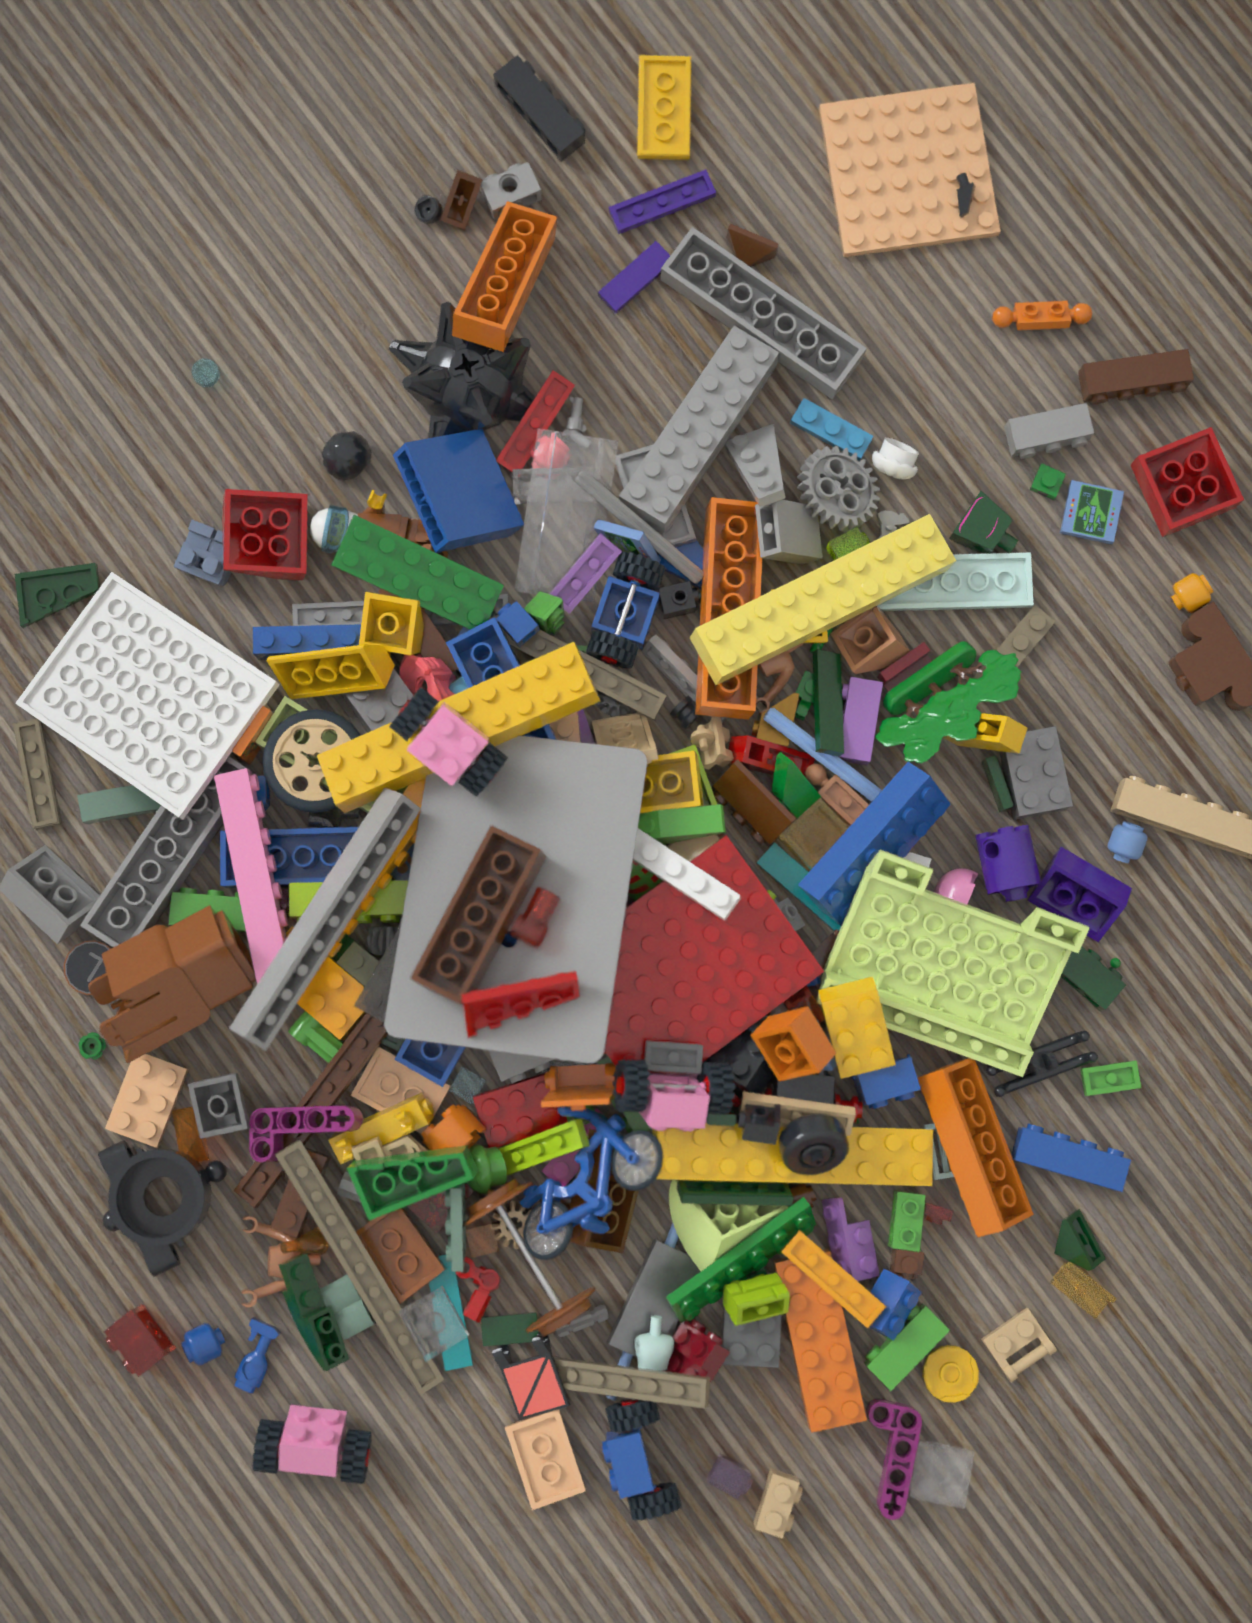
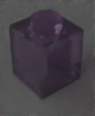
[707,1453,753,1500]

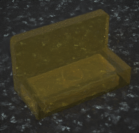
[1049,1261,1117,1319]

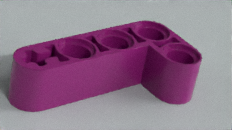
[249,1106,363,1162]
[866,1398,922,1520]

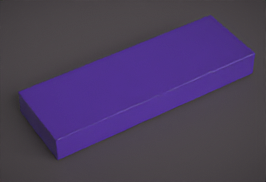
[598,241,670,314]

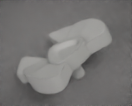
[877,510,910,539]

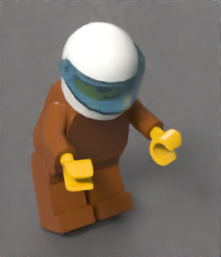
[310,490,448,558]

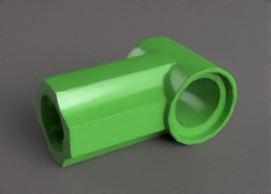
[288,1011,343,1063]

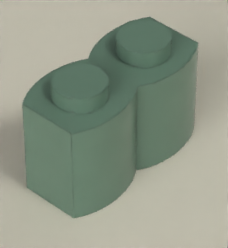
[320,1275,376,1340]

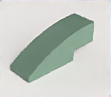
[77,785,161,824]

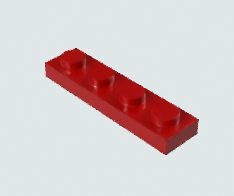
[496,370,575,476]

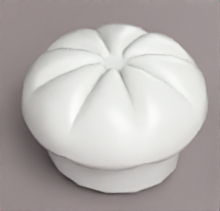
[872,438,919,480]

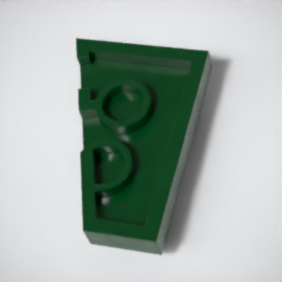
[15,563,100,628]

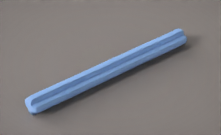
[763,708,882,802]

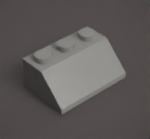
[0,845,100,944]

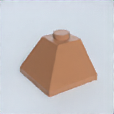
[831,606,910,674]

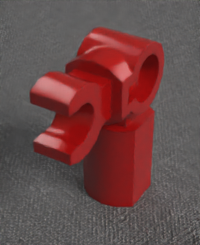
[456,1257,501,1323]

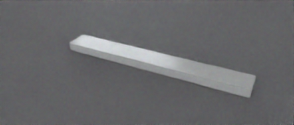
[292,594,508,626]

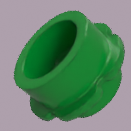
[79,1032,106,1060]

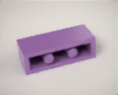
[838,677,883,766]

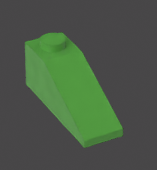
[638,805,726,845]

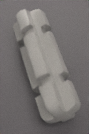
[556,1305,609,1337]

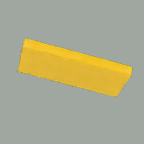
[637,55,691,160]

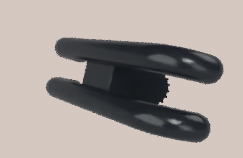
[986,1031,1098,1097]

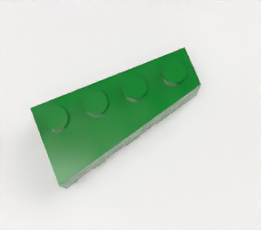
[347,1145,478,1221]

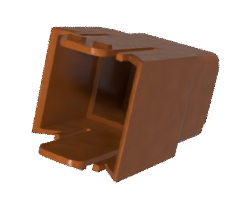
[88,905,256,1063]

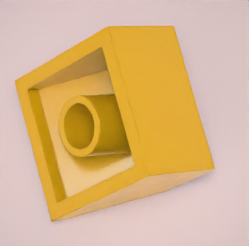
[359,592,424,655]

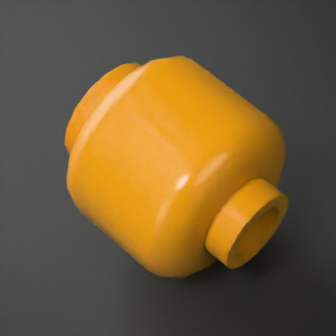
[1171,573,1214,613]

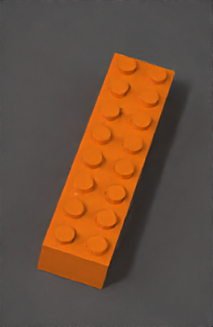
[695,497,762,720]

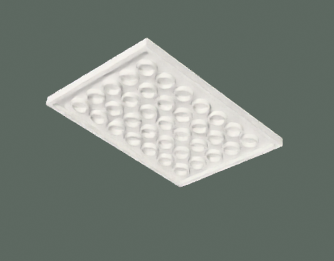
[16,572,280,820]

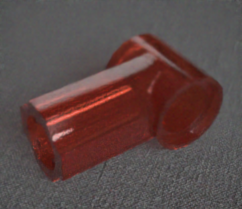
[510,887,560,949]

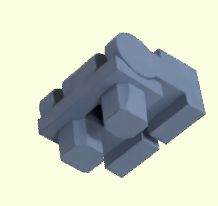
[174,520,231,586]

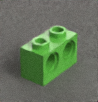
[888,1190,926,1252]

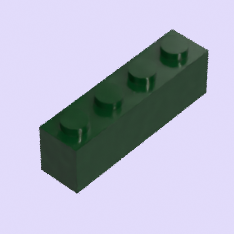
[1060,946,1126,1011]

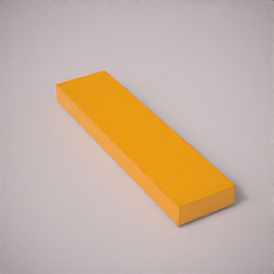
[781,1230,886,1328]

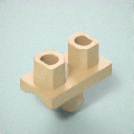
[690,716,733,770]

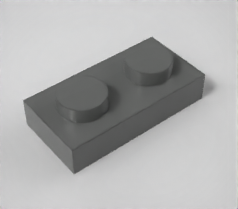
[644,1040,703,1074]

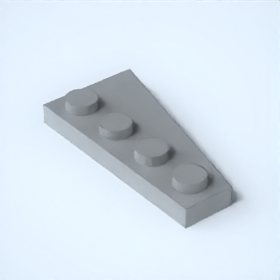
[725,424,786,507]

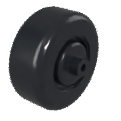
[778,1114,849,1175]

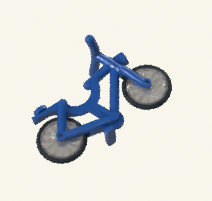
[520,1106,664,1260]

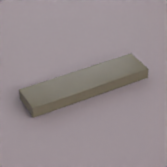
[13,718,62,830]

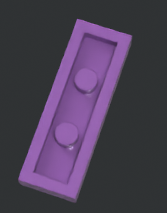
[549,533,622,614]

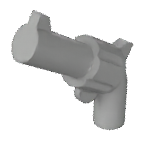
[562,397,592,450]

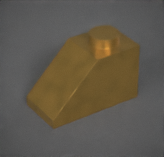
[751,693,799,747]

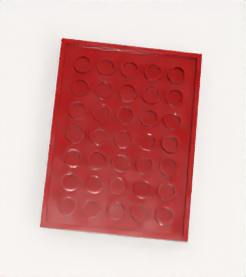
[604,835,825,1075]

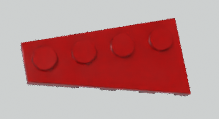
[461,971,579,1038]

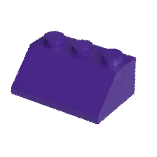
[1027,847,1132,942]

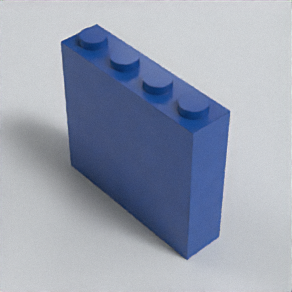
[393,429,524,553]

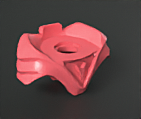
[399,653,456,701]

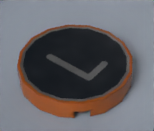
[64,940,111,995]

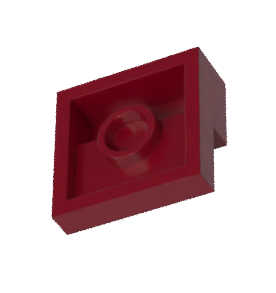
[663,1319,730,1383]

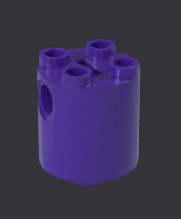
[975,825,1041,902]

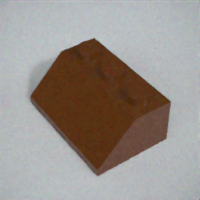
[712,759,796,847]

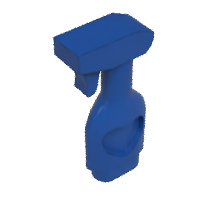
[234,1317,281,1394]

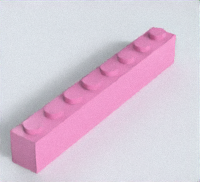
[214,768,288,984]

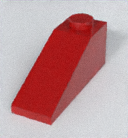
[728,735,815,776]

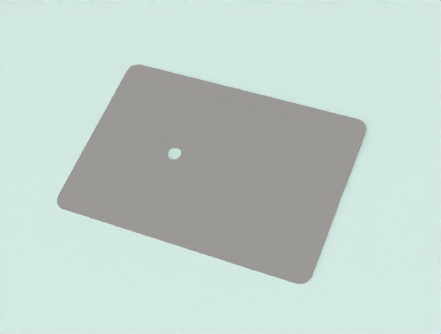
[384,736,647,1063]

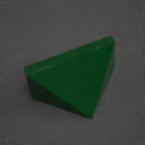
[1054,1209,1106,1271]

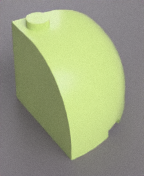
[669,1180,788,1271]

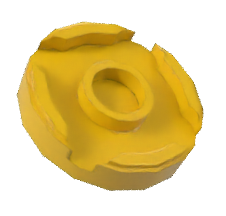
[922,1345,979,1403]

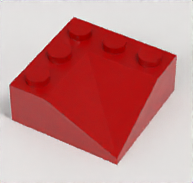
[1130,427,1244,537]
[222,489,308,580]

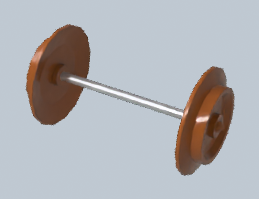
[463,1178,596,1336]

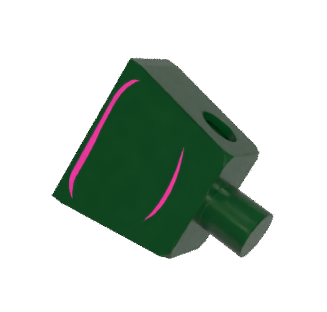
[949,491,1019,554]

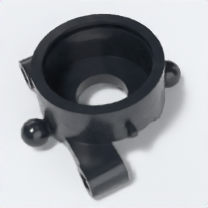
[98,1140,227,1277]

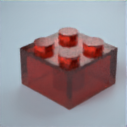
[104,1304,177,1377]

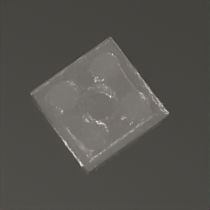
[908,1440,974,1509]

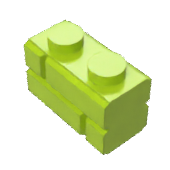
[723,1272,790,1326]

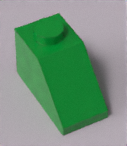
[771,752,821,819]

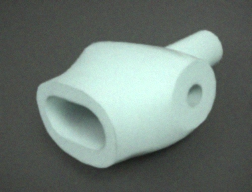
[635,1315,674,1371]

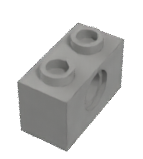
[480,162,542,220]

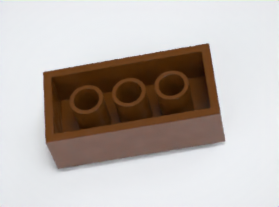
[561,1129,650,1253]

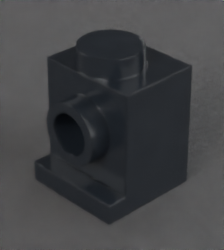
[737,1104,781,1145]

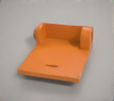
[541,1063,616,1111]

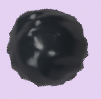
[322,431,372,480]

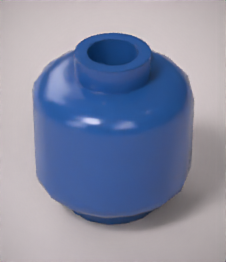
[181,1323,225,1366]

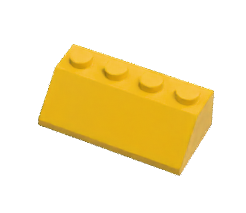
[266,645,395,699]

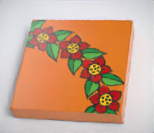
[232,706,273,765]

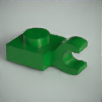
[795,671,814,721]

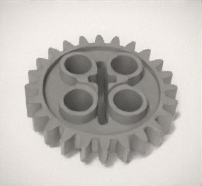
[797,446,880,531]

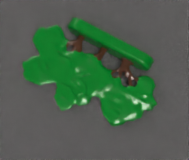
[875,641,1022,763]

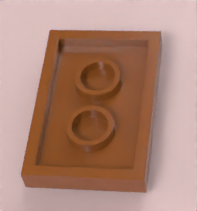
[356,1207,447,1304]

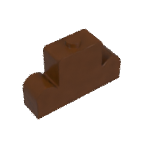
[1168,601,1252,711]

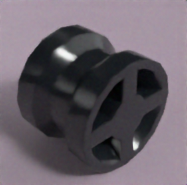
[670,695,700,730]

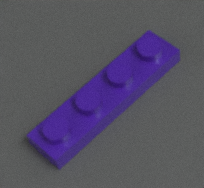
[609,169,716,234]

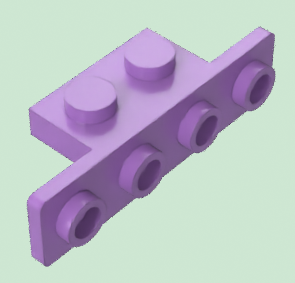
[822,1197,880,1311]

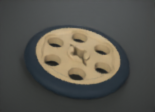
[263,709,361,813]

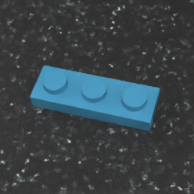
[790,398,873,461]

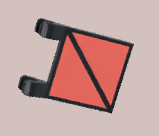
[492,1333,571,1421]

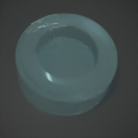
[192,359,220,387]

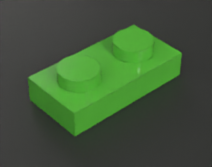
[1080,1060,1141,1096]

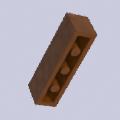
[1078,349,1194,404]

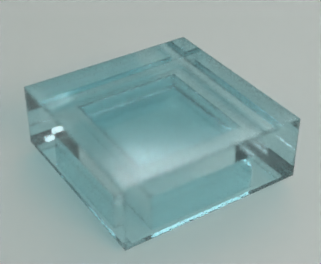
[448,1067,486,1104]

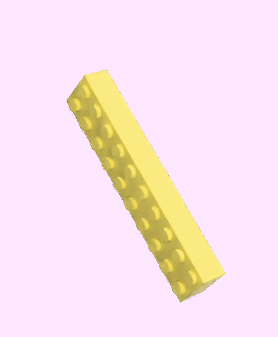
[690,514,957,685]

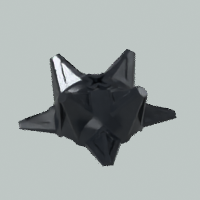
[389,302,535,438]

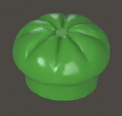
[468,1144,507,1194]

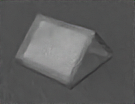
[398,1286,470,1362]

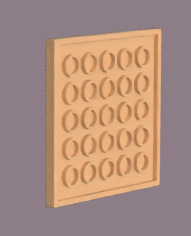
[819,83,1001,257]

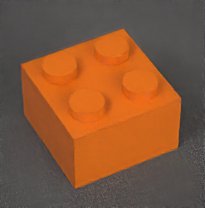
[751,1007,836,1082]

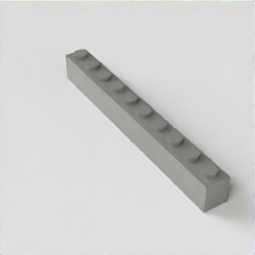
[229,788,421,1051]

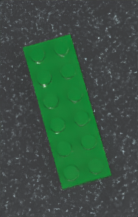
[331,515,504,630]
[666,1197,816,1323]

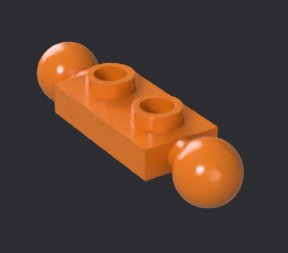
[992,301,1092,330]

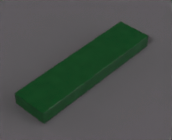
[813,649,844,756]
[676,1180,793,1206]

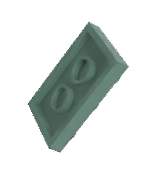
[445,1183,466,1272]

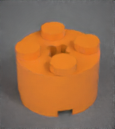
[421,1104,487,1150]

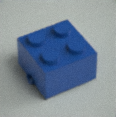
[852,1054,921,1109]

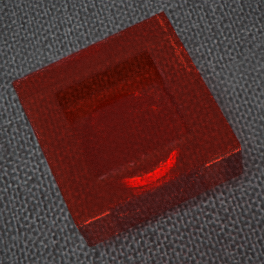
[924,1202,953,1225]

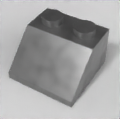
[188,1073,250,1139]

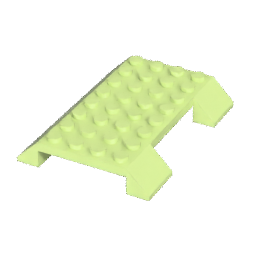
[816,850,1089,1077]

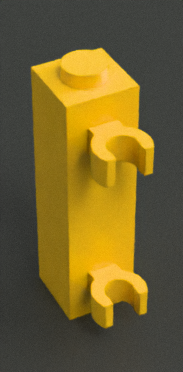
[328,1092,434,1165]

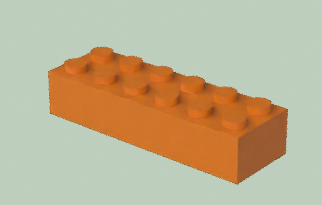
[452,201,557,352]
[917,1058,1034,1237]
[773,1249,867,1433]

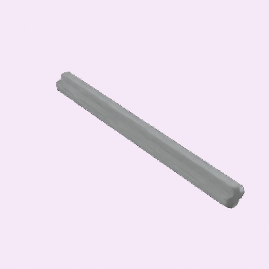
[574,470,704,584]

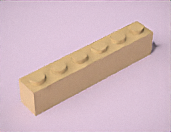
[1110,776,1252,860]

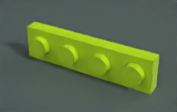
[499,1119,590,1176]

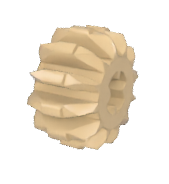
[491,1200,538,1249]

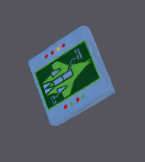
[1060,480,1124,544]
[594,520,661,563]

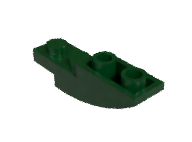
[279,1253,349,1371]

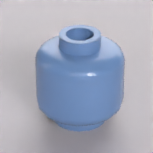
[1107,821,1148,863]

